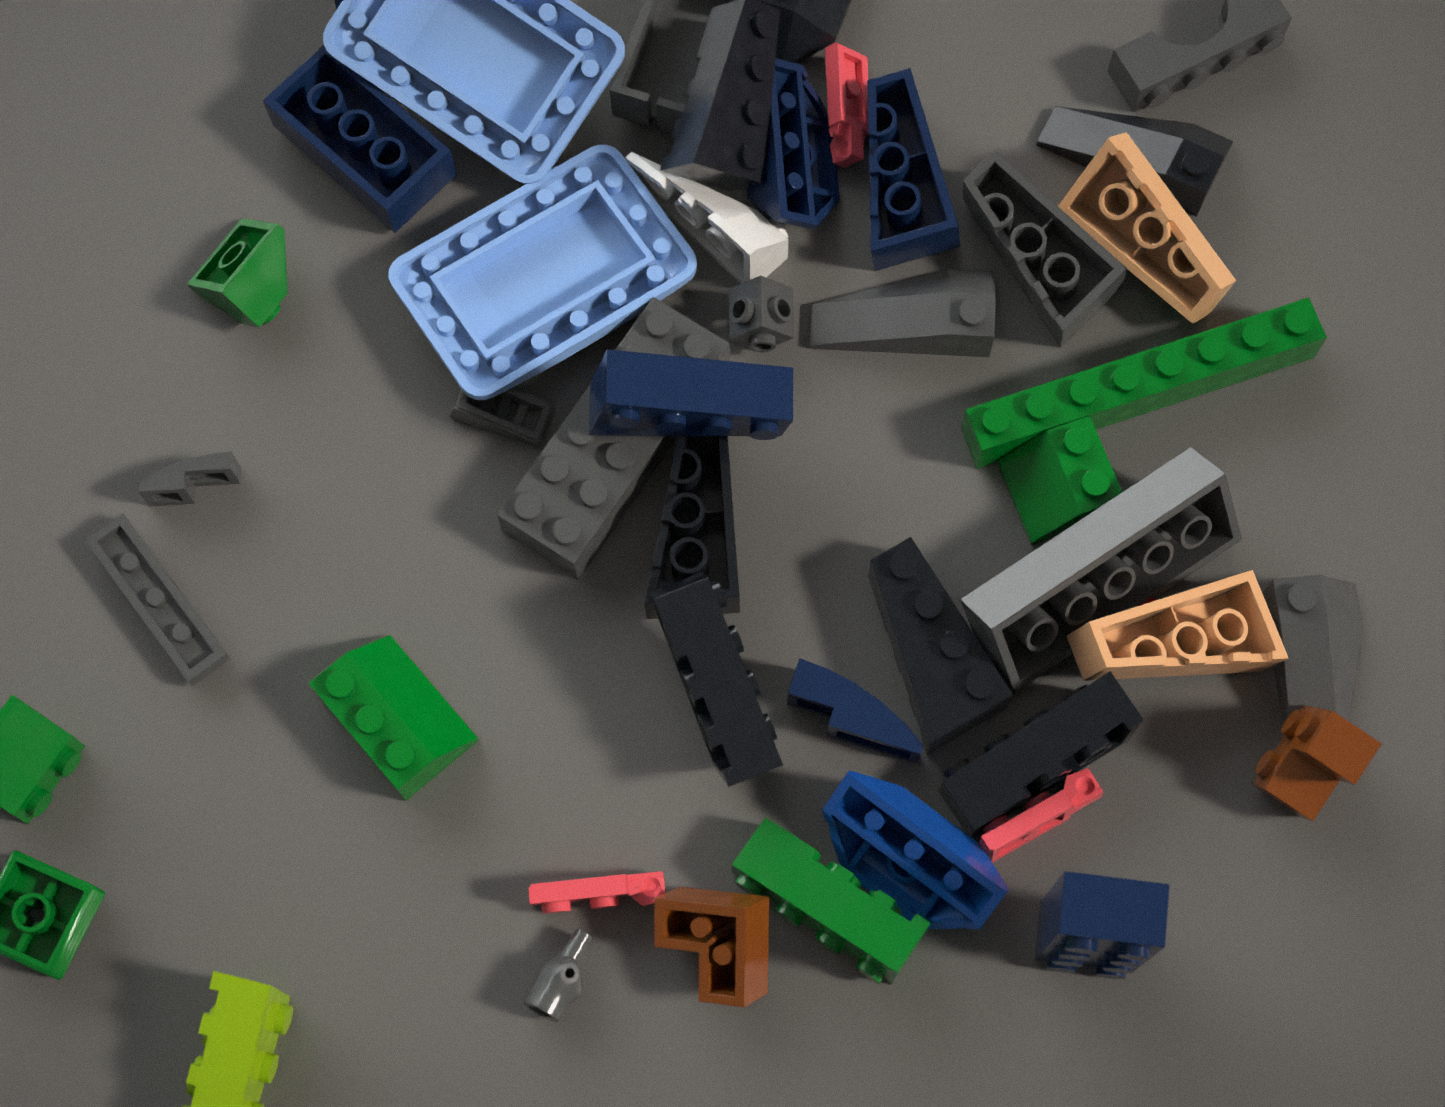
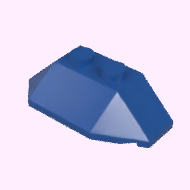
[822,770,1009,929]

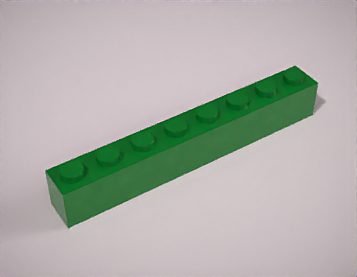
[961,297,1327,469]

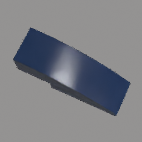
[787,658,923,764]

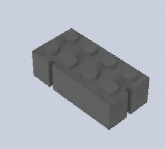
[609,0,735,133]

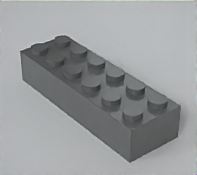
[497,297,730,580]
[960,447,1242,692]

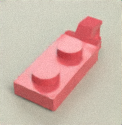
[825,42,869,168]
[979,768,1104,863]
[528,871,665,914]

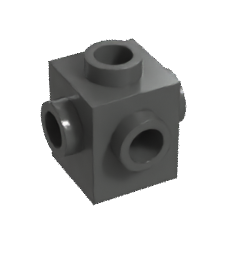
[729,275,794,352]

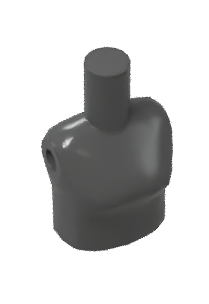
[523,929,593,1022]

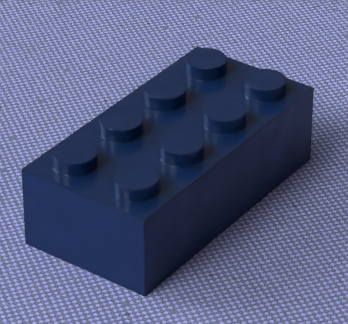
[262,45,457,233]
[1035,871,1170,979]

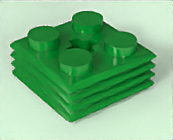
[0,850,105,980]

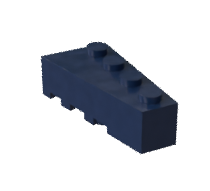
[867,68,961,271]
[589,349,793,440]

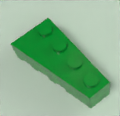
[732,817,931,984]

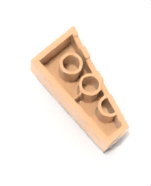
[1058,132,1236,324]
[1066,570,1289,681]

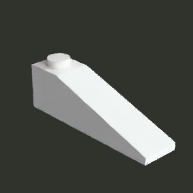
[625,152,788,284]

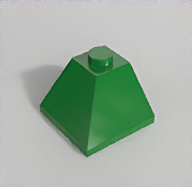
[186,218,288,328]

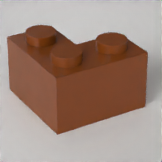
[1252,705,1382,821]
[654,886,769,1008]

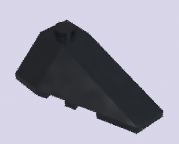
[1036,106,1233,216]

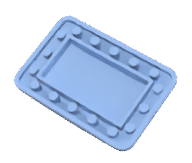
[323,0,625,184]
[388,145,697,400]

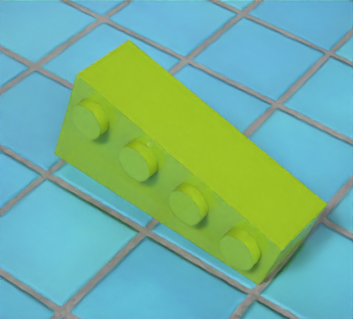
[182,971,293,1107]

